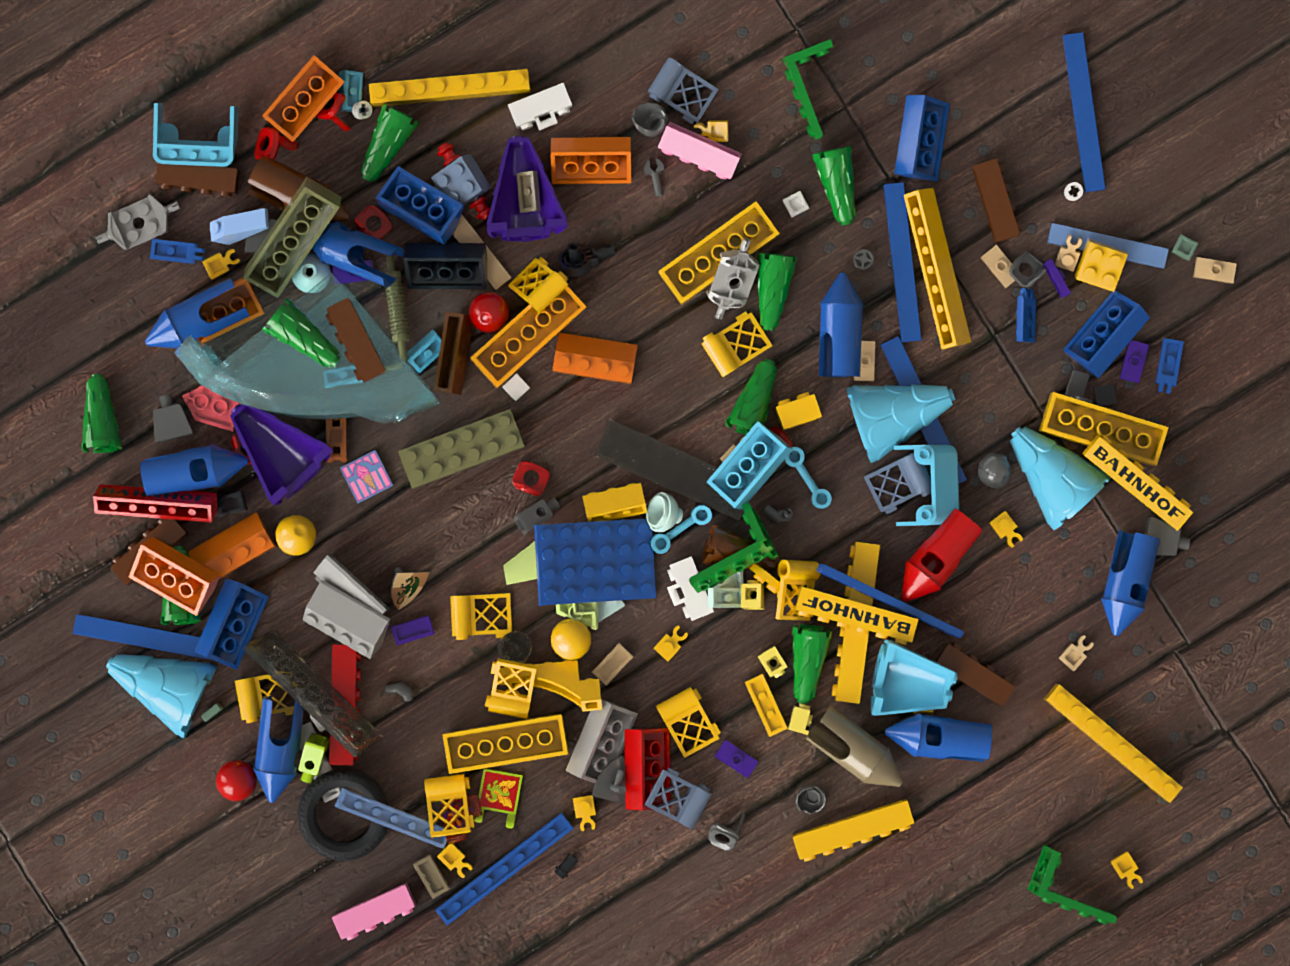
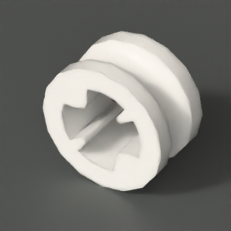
[352,101,372,120]
[1064,182,1083,201]

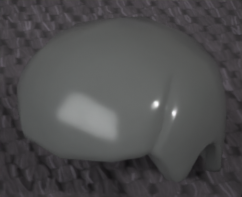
[795,784,827,815]

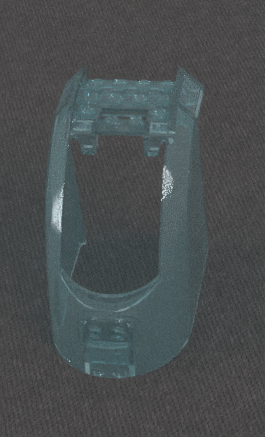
[174,273,441,424]

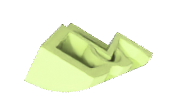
[503,541,537,585]
[556,602,598,630]

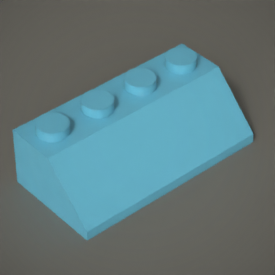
[707,421,793,510]

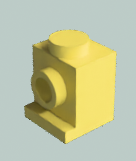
[741,580,765,610]
[757,646,787,678]
[788,703,813,735]

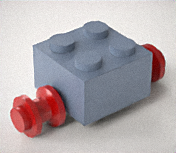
[431,142,492,221]

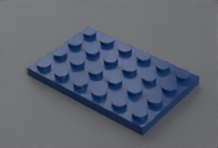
[534,519,656,606]

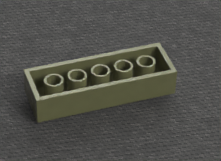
[243,177,341,298]
[398,409,525,489]

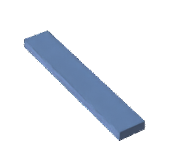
[1047,223,1169,269]
[335,788,449,849]

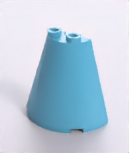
[871,639,957,716]

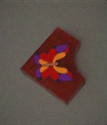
[439,794,483,844]

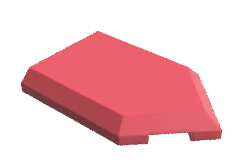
[182,382,245,432]

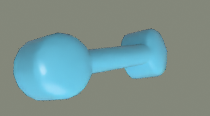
[785,447,832,509]
[651,504,712,554]

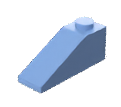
[210,208,269,245]

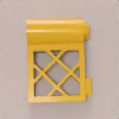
[508,257,568,313]
[702,311,773,377]
[776,560,821,621]
[450,593,512,640]
[485,658,537,719]
[235,669,299,723]
[656,687,721,758]
[424,774,474,838]

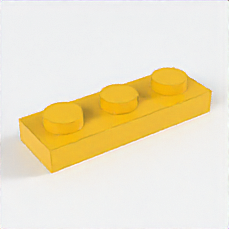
[745,674,788,737]

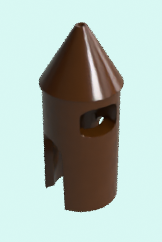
[248,155,350,223]

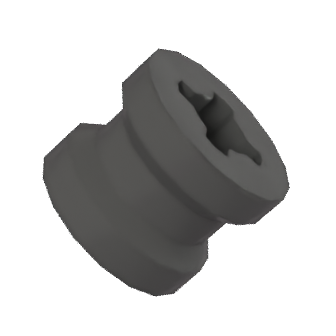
[853,249,874,270]

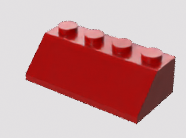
[624,728,671,811]

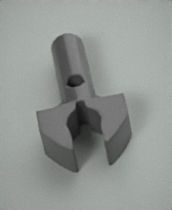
[644,158,665,197]

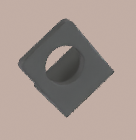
[1065,370,1093,404]

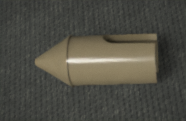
[805,705,903,787]

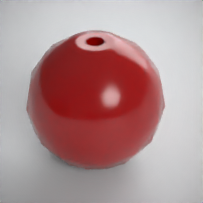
[469,292,509,333]
[216,760,257,801]

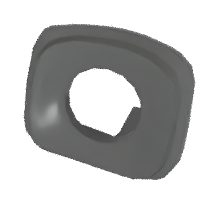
[1009,251,1046,288]
[708,813,746,851]

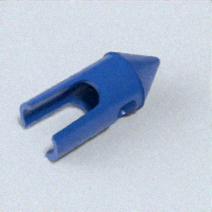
[312,221,404,287]
[819,273,864,378]
[145,278,250,349]
[140,443,248,496]
[1101,530,1160,636]
[253,696,305,803]
[885,713,992,762]

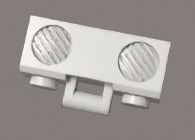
[508,83,572,131]
[667,556,714,621]

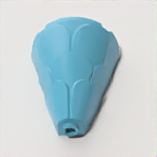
[846,384,955,463]
[1010,426,1111,530]
[106,654,217,739]

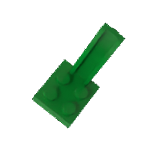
[782,39,833,140]
[689,502,779,593]
[1027,845,1117,925]

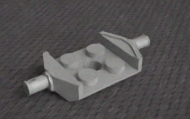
[95,195,180,250]
[706,238,760,320]

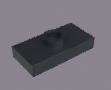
[214,491,248,519]

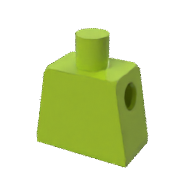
[298,733,330,783]

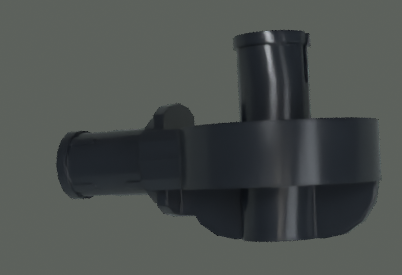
[558,242,615,277]

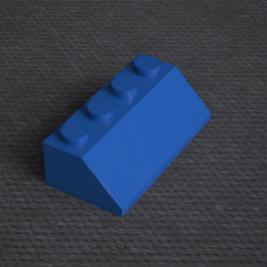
[894,95,950,182]
[376,166,464,245]
[1063,290,1150,378]
[194,578,269,670]

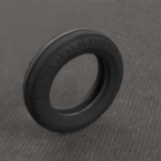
[298,769,389,861]

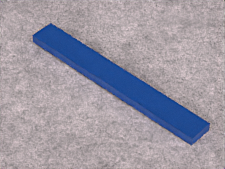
[1062,32,1105,193]
[883,182,921,343]
[880,336,967,483]
[817,564,964,638]
[73,614,211,660]
[435,812,574,926]

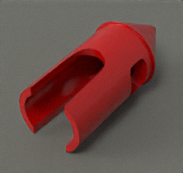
[901,508,982,602]

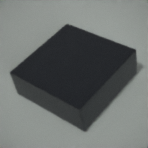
[1093,384,1117,407]

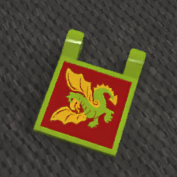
[474,769,523,828]

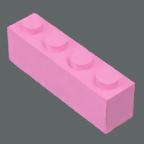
[658,122,742,179]
[332,883,416,940]

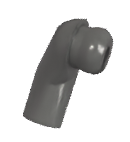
[763,505,793,523]
[385,682,414,702]

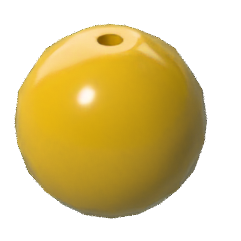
[276,515,316,555]
[551,618,591,660]

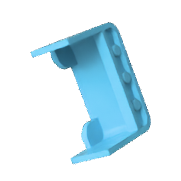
[153,103,239,167]
[894,445,959,526]

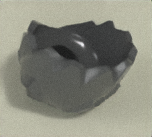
[632,102,668,137]
[978,453,1011,488]

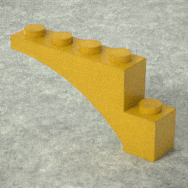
[499,660,602,712]

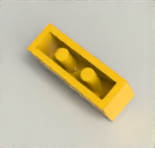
[582,483,648,522]

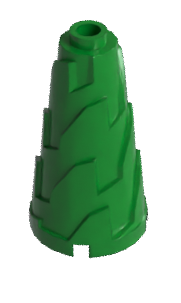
[360,103,419,182]
[812,146,856,226]
[757,252,797,331]
[262,297,341,368]
[725,359,778,435]
[81,374,122,453]
[161,546,201,625]
[792,624,833,704]

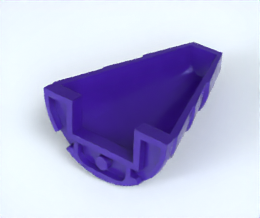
[487,136,567,242]
[230,402,333,506]

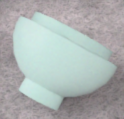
[292,254,331,293]
[646,492,683,532]

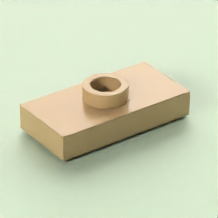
[981,245,1015,288]
[1193,257,1237,284]
[854,341,875,382]
[592,643,634,685]

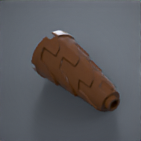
[702,525,782,571]

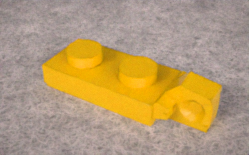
[750,563,791,598]

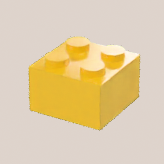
[1074,238,1128,292]
[775,392,822,431]

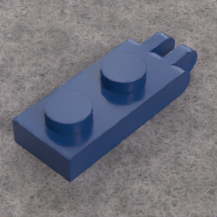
[150,239,206,264]
[1016,288,1036,343]
[1155,338,1184,394]

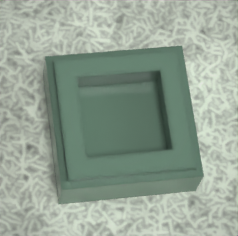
[1171,234,1198,261]
[201,703,224,722]

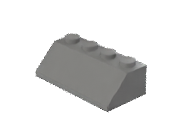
[313,555,390,615]
[303,580,390,659]
[566,699,638,783]

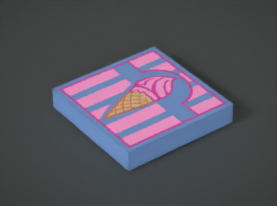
[340,450,394,503]

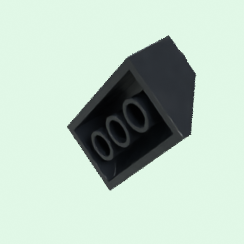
[403,243,488,289]

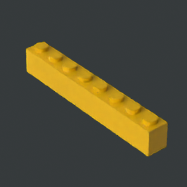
[369,69,530,107]
[904,188,971,349]
[832,542,880,704]
[1043,683,1183,803]

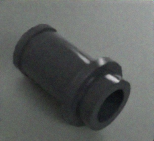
[554,853,578,879]

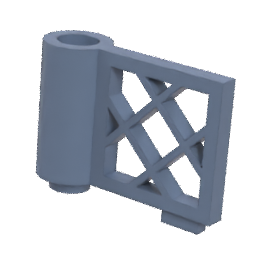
[647,57,718,124]
[864,453,931,514]
[644,768,712,829]

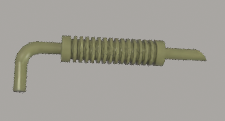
[384,255,410,373]

